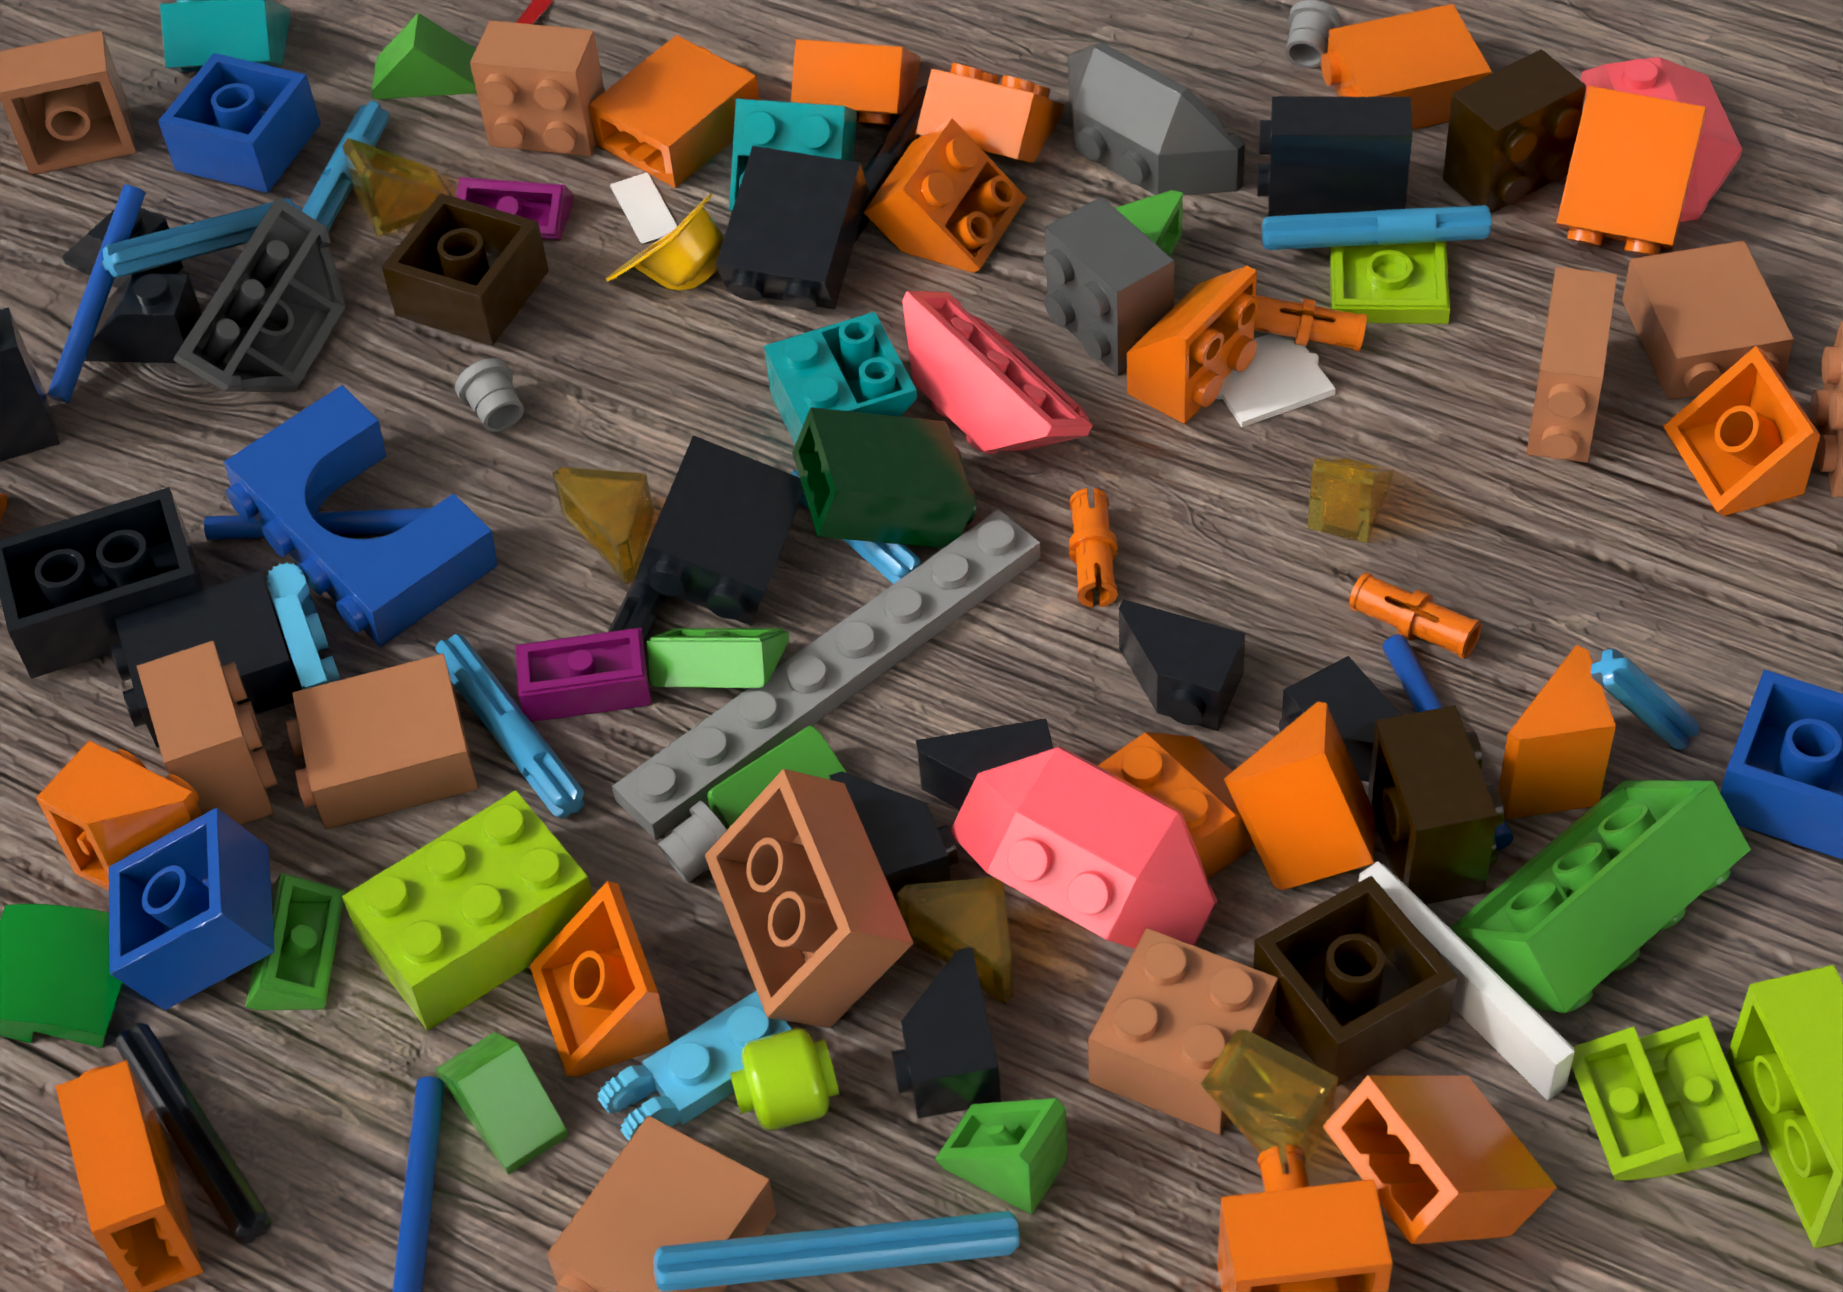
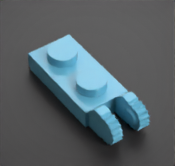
[266,562,341,689]
[597,990,791,1141]

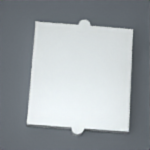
[1216,333,1335,427]

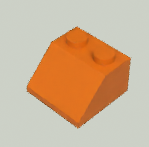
[791,39,921,126]
[1097,732,1255,881]

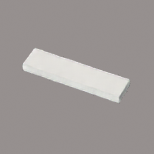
[1359,861,1575,1101]

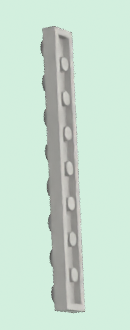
[612,509,1041,840]

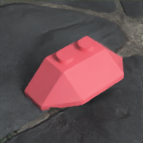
[1580,57,1742,222]
[902,291,1093,454]
[950,746,1218,949]

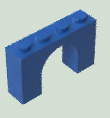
[224,385,498,647]

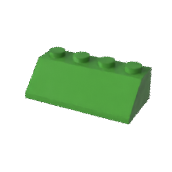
[1450,780,1751,1013]

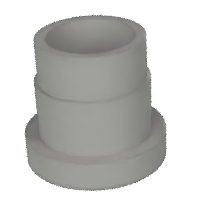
[1285,0,1342,68]
[455,358,524,432]
[657,801,727,884]

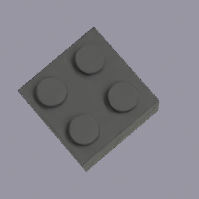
[1043,196,1174,376]

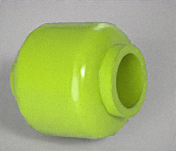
[730,1028,839,1131]

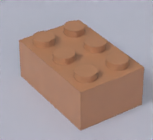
[705,769,914,1028]

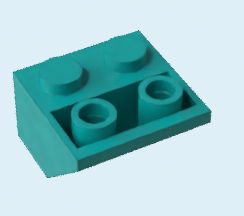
[160,0,290,72]
[729,99,857,211]
[764,311,917,445]

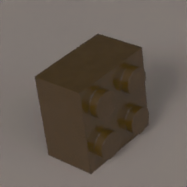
[1443,49,1586,214]
[382,193,549,346]
[1367,705,1504,905]
[1253,875,1457,1088]

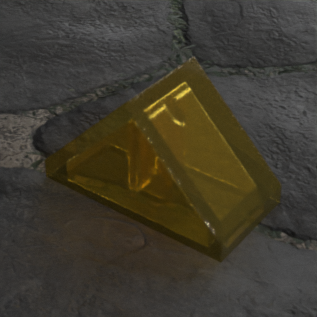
[342,138,453,237]
[1308,455,1394,543]
[552,467,654,584]
[897,877,1014,1005]
[1200,1029,1339,1174]

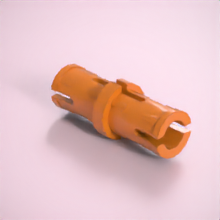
[1254,293,1367,352]
[1069,488,1118,608]
[1349,572,1482,659]

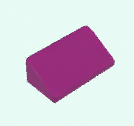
[456,177,574,241]
[515,627,652,722]

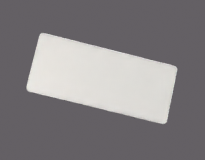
[610,173,677,244]

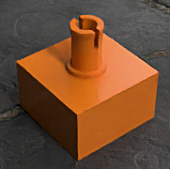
[1217,1145,1392,1292]

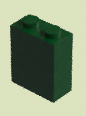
[792,407,977,548]

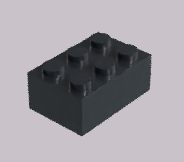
[0,487,204,679]

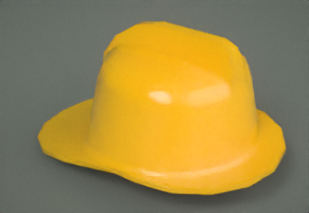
[605,194,724,290]

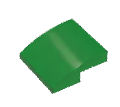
[0,904,123,1048]

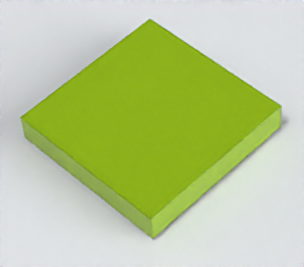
[1329,241,1450,324]

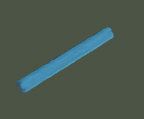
[653,1211,1020,1292]

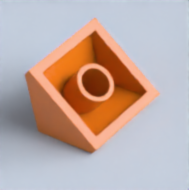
[1663,346,1820,516]
[1498,644,1616,819]
[1224,702,1375,890]
[529,881,671,1077]

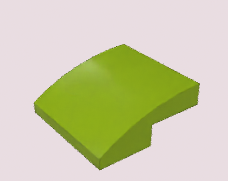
[1571,1015,1763,1181]

